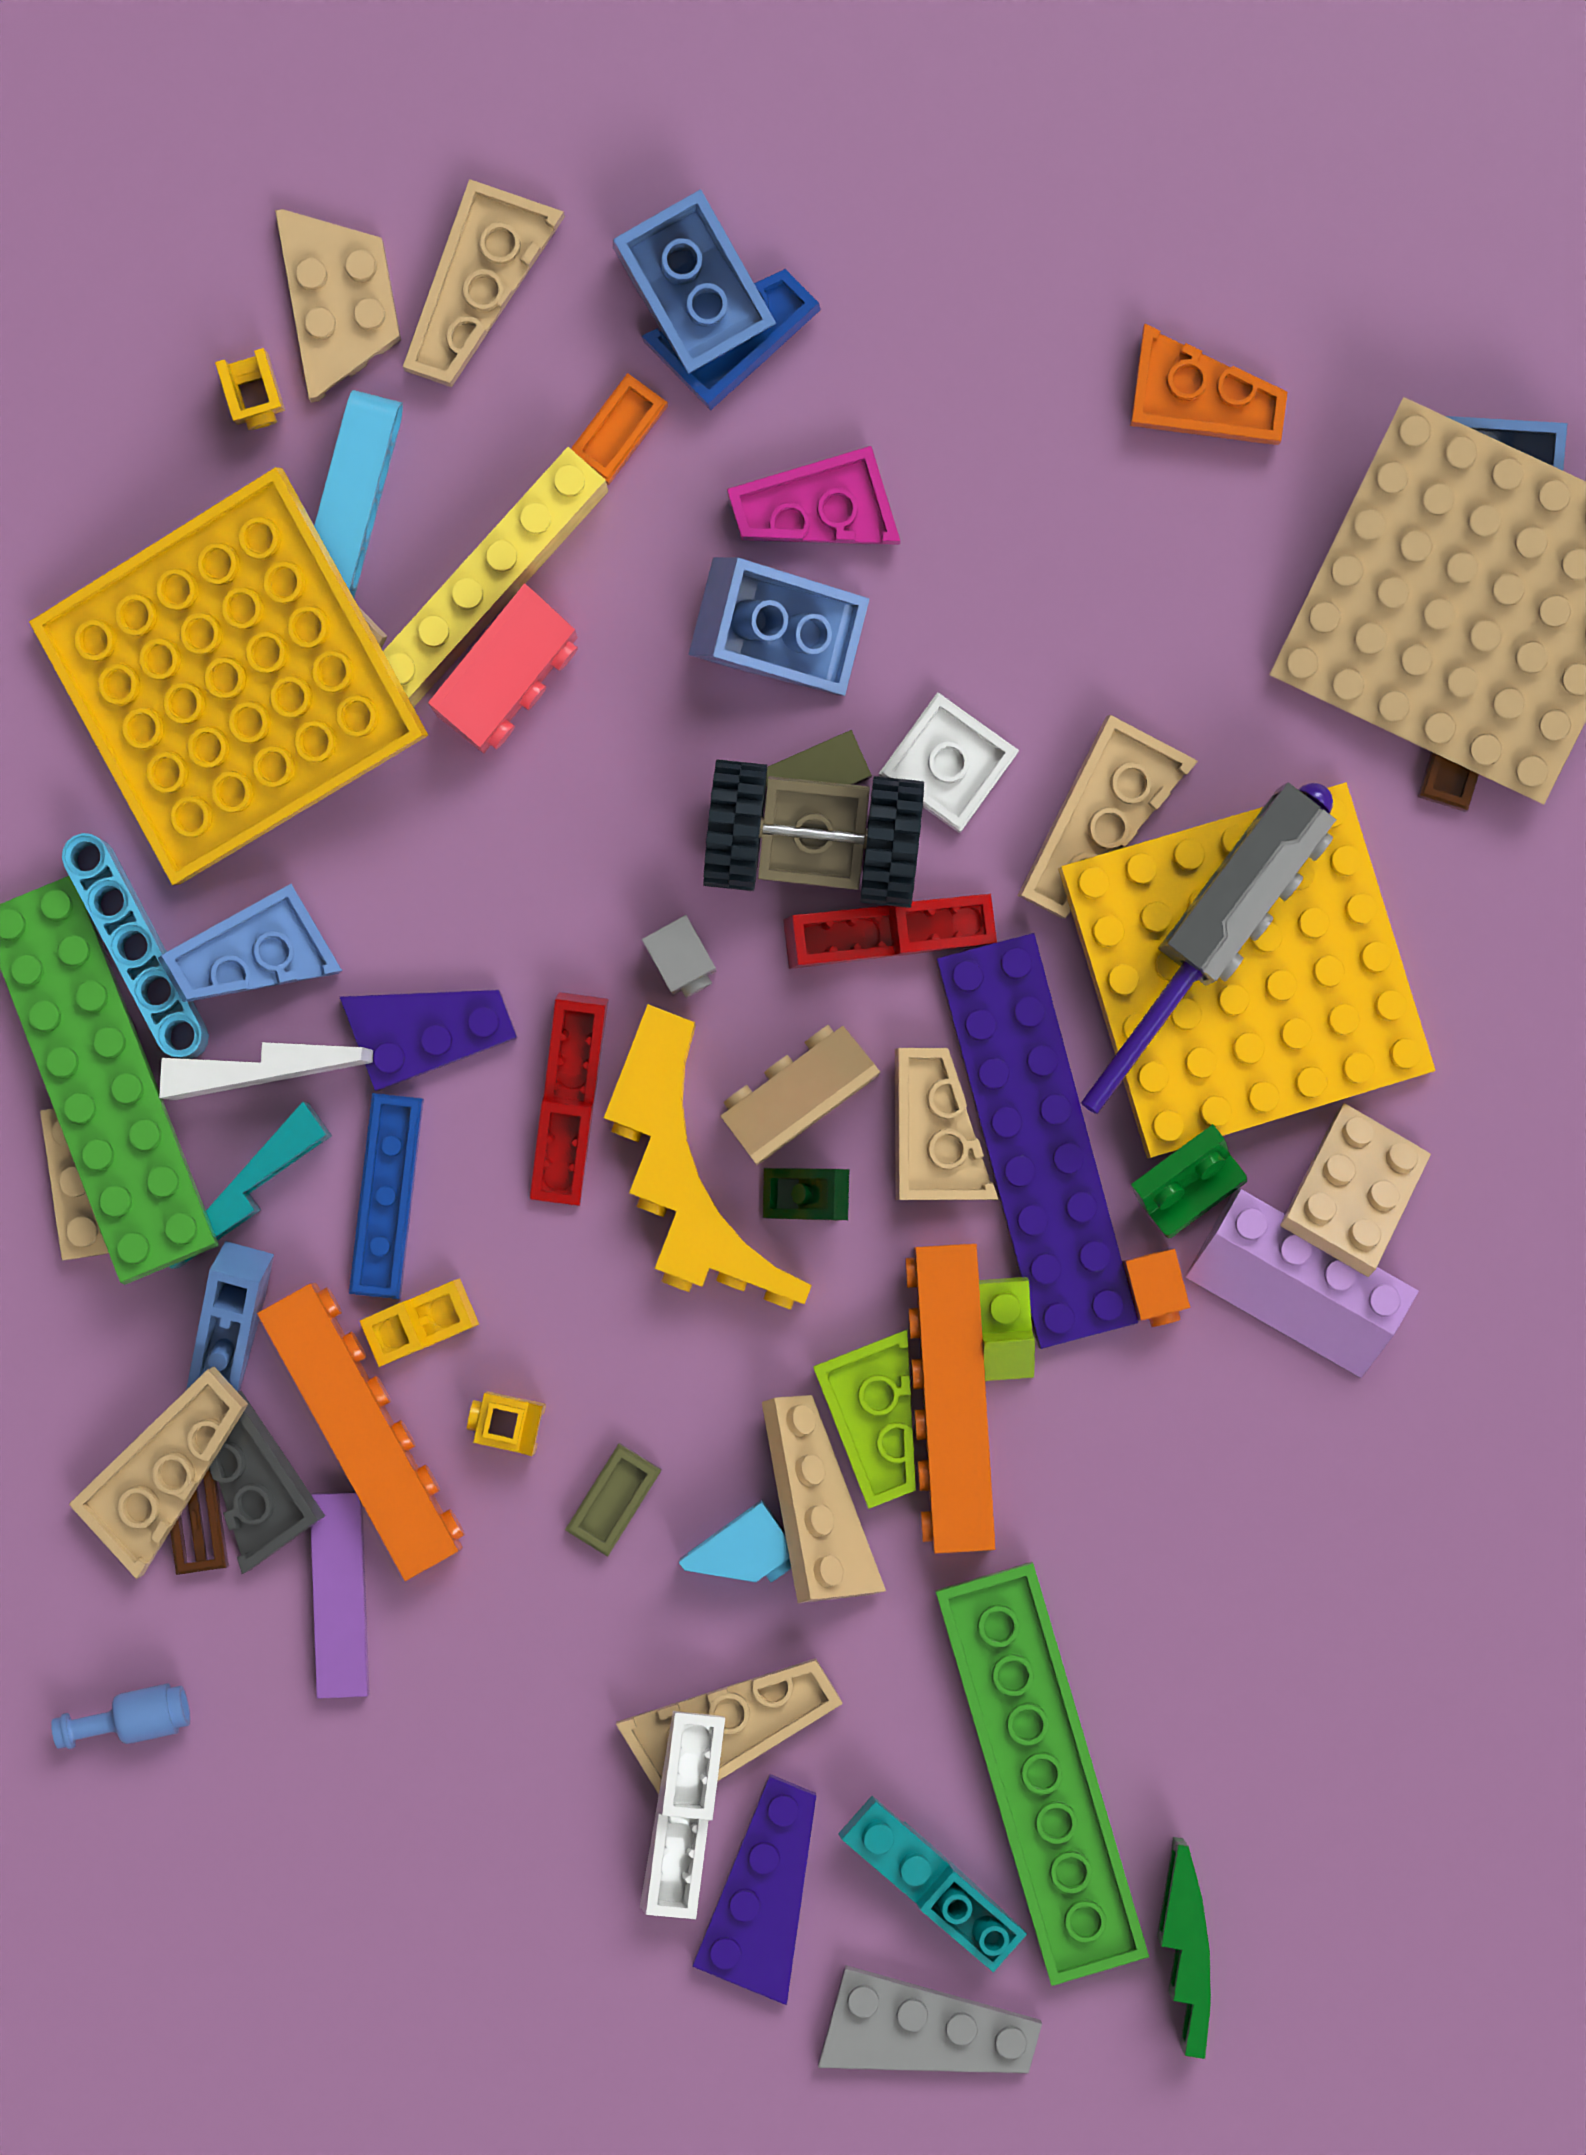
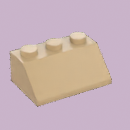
[721,1025,880,1166]

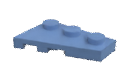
[158,884,342,1002]

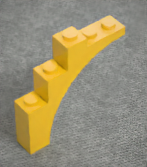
[604,1004,812,1310]

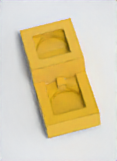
[359,1278,480,1367]

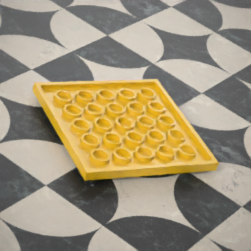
[29,467,429,885]
[1058,782,1436,1159]

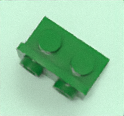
[1131,1124,1248,1238]

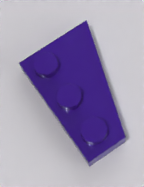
[340,990,518,1091]

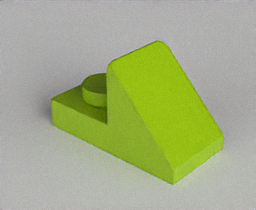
[979,1277,1035,1381]

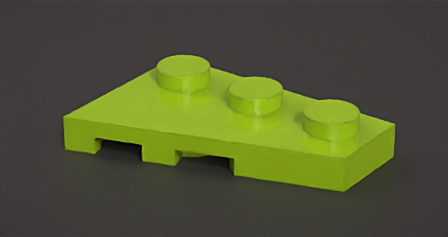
[813,1329,916,1509]

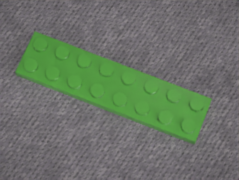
[0,876,219,1285]
[935,1562,1149,1986]

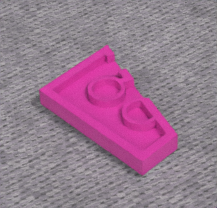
[727,446,901,545]

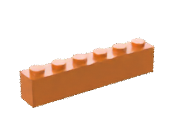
[905,1243,996,1554]
[257,1283,465,1581]

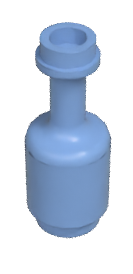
[51,1683,190,1749]

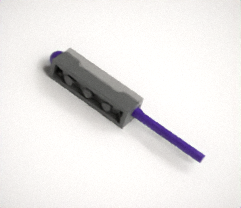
[1081,782,1337,1114]

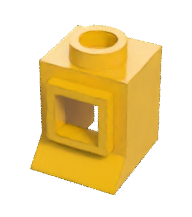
[215,348,285,430]
[467,1391,546,1456]

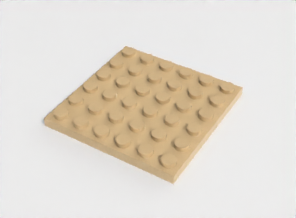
[1269,397,1586,805]

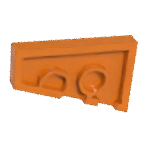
[1130,323,1288,445]

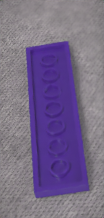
[936,933,1138,1349]

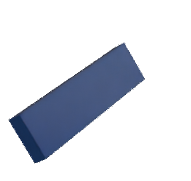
[349,1093,424,1299]

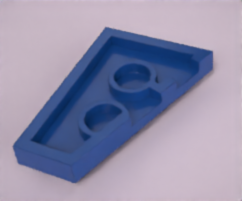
[642,269,821,411]

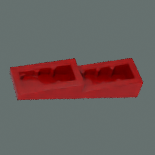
[783,893,997,969]
[530,992,609,1206]

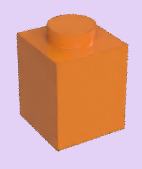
[1122,1249,1190,1328]

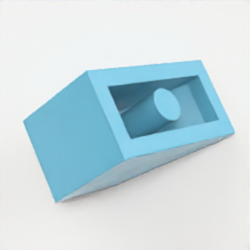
[679,1499,791,1583]

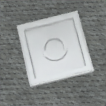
[879,692,1019,833]

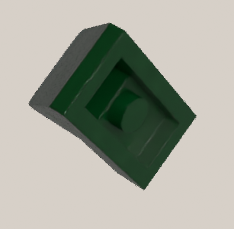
[763,1168,850,1221]

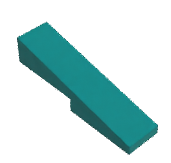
[169,1101,332,1269]

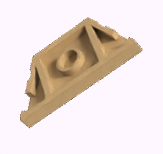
[275,209,401,403]

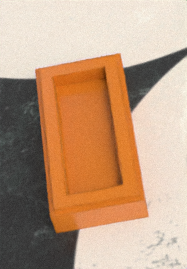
[571,373,668,485]

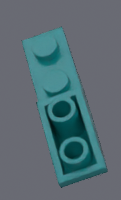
[838,1796,1027,1972]

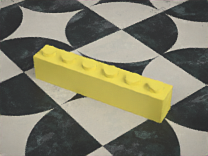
[383,447,608,707]

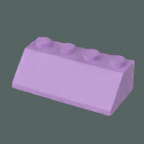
[1185,1189,1419,1378]

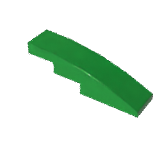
[1157,1837,1211,2059]

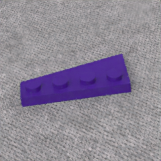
[692,1774,816,2005]

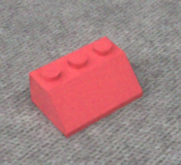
[428,583,578,754]

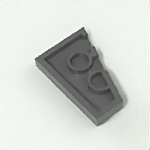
[209,1390,325,1574]

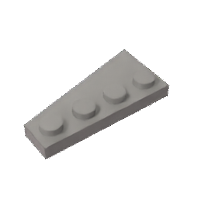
[818,1965,1042,2073]

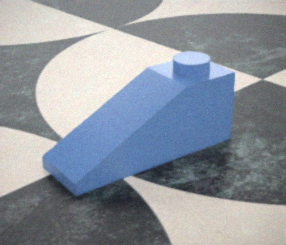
[186,1241,274,1392]

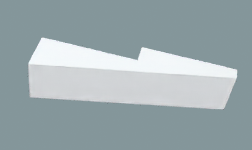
[159,1042,373,1100]
[640,1711,725,1919]

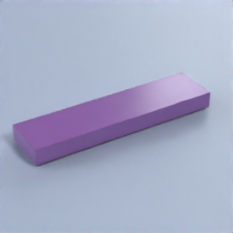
[311,1492,369,1699]

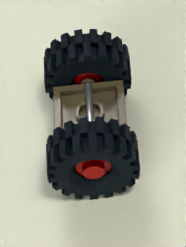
[703,759,924,908]

